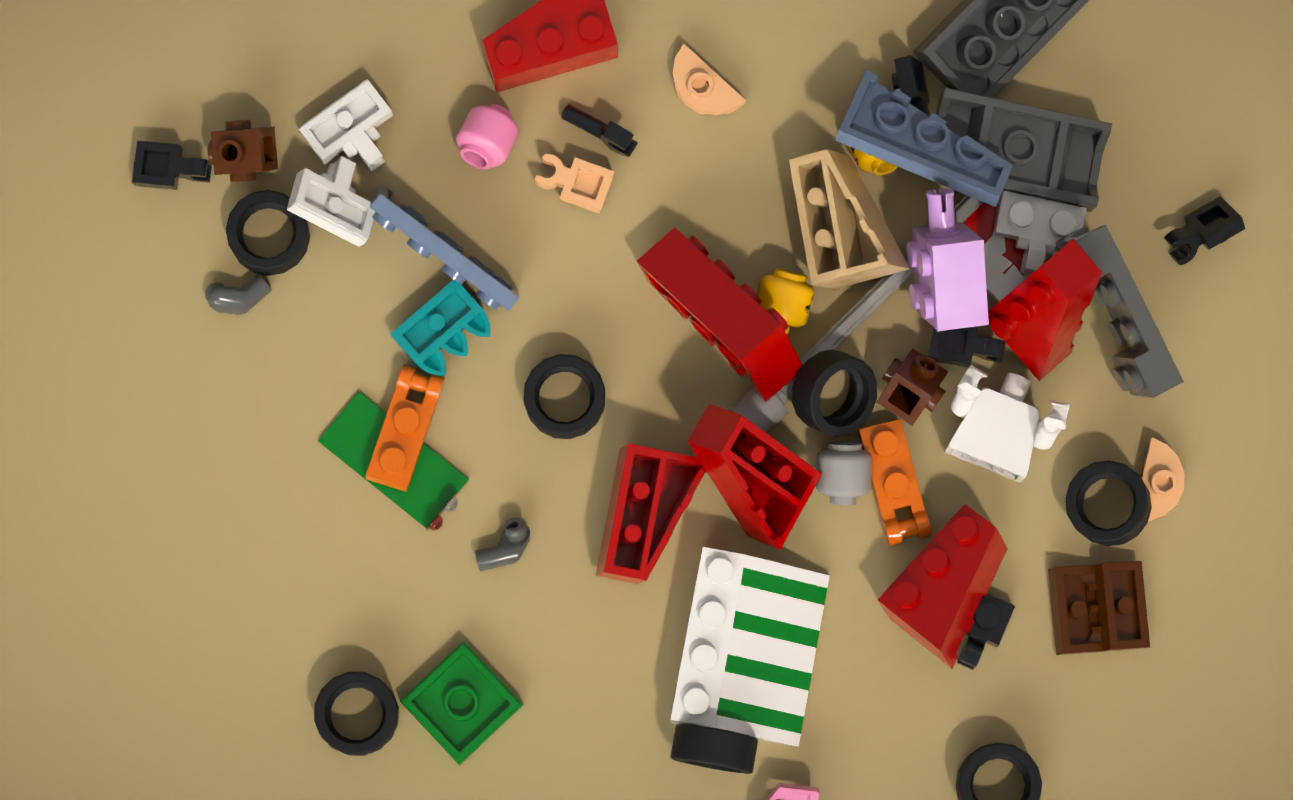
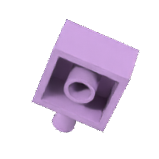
[906,189,989,331]

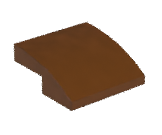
[1048,561,1150,655]

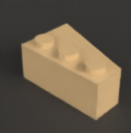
[789,149,910,290]

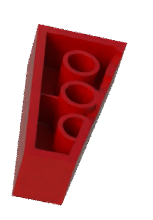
[637,228,803,402]

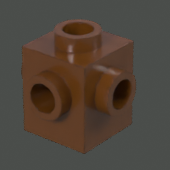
[208,120,278,182]
[876,348,948,426]

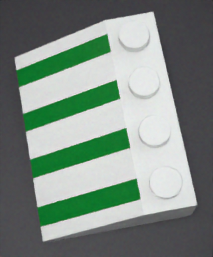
[670,547,830,747]

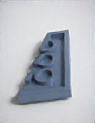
[835,68,1013,207]
[370,184,519,311]

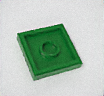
[400,641,524,765]

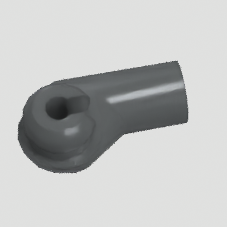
[205,274,272,315]
[475,517,530,572]

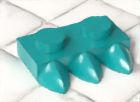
[390,279,490,376]

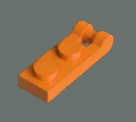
[366,364,445,492]
[858,419,932,546]

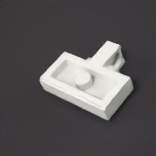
[298,79,393,172]
[287,156,375,247]
[992,190,1086,275]

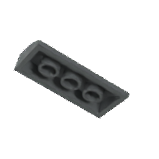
[912,0,1089,98]

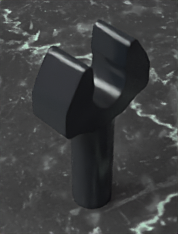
[561,104,638,157]

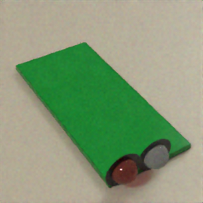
[318,392,469,531]

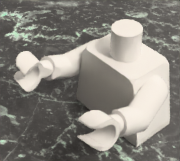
[944,365,1070,483]

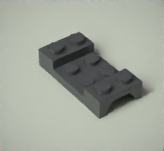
[936,88,1112,212]
[1055,225,1184,398]

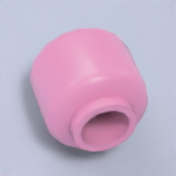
[456,104,519,170]

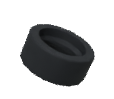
[226,190,310,276]
[792,349,877,437]
[524,354,605,439]
[1065,460,1152,546]
[314,672,399,756]
[670,724,758,774]
[956,742,1042,800]

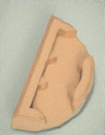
[672,44,746,115]
[1141,437,1185,522]

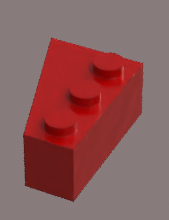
[482,0,618,93]
[988,239,1102,381]
[688,403,822,550]
[595,443,706,584]
[877,504,1008,669]

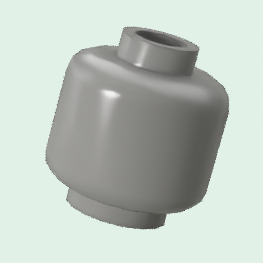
[816,441,873,505]

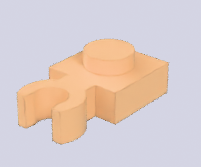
[534,154,615,214]

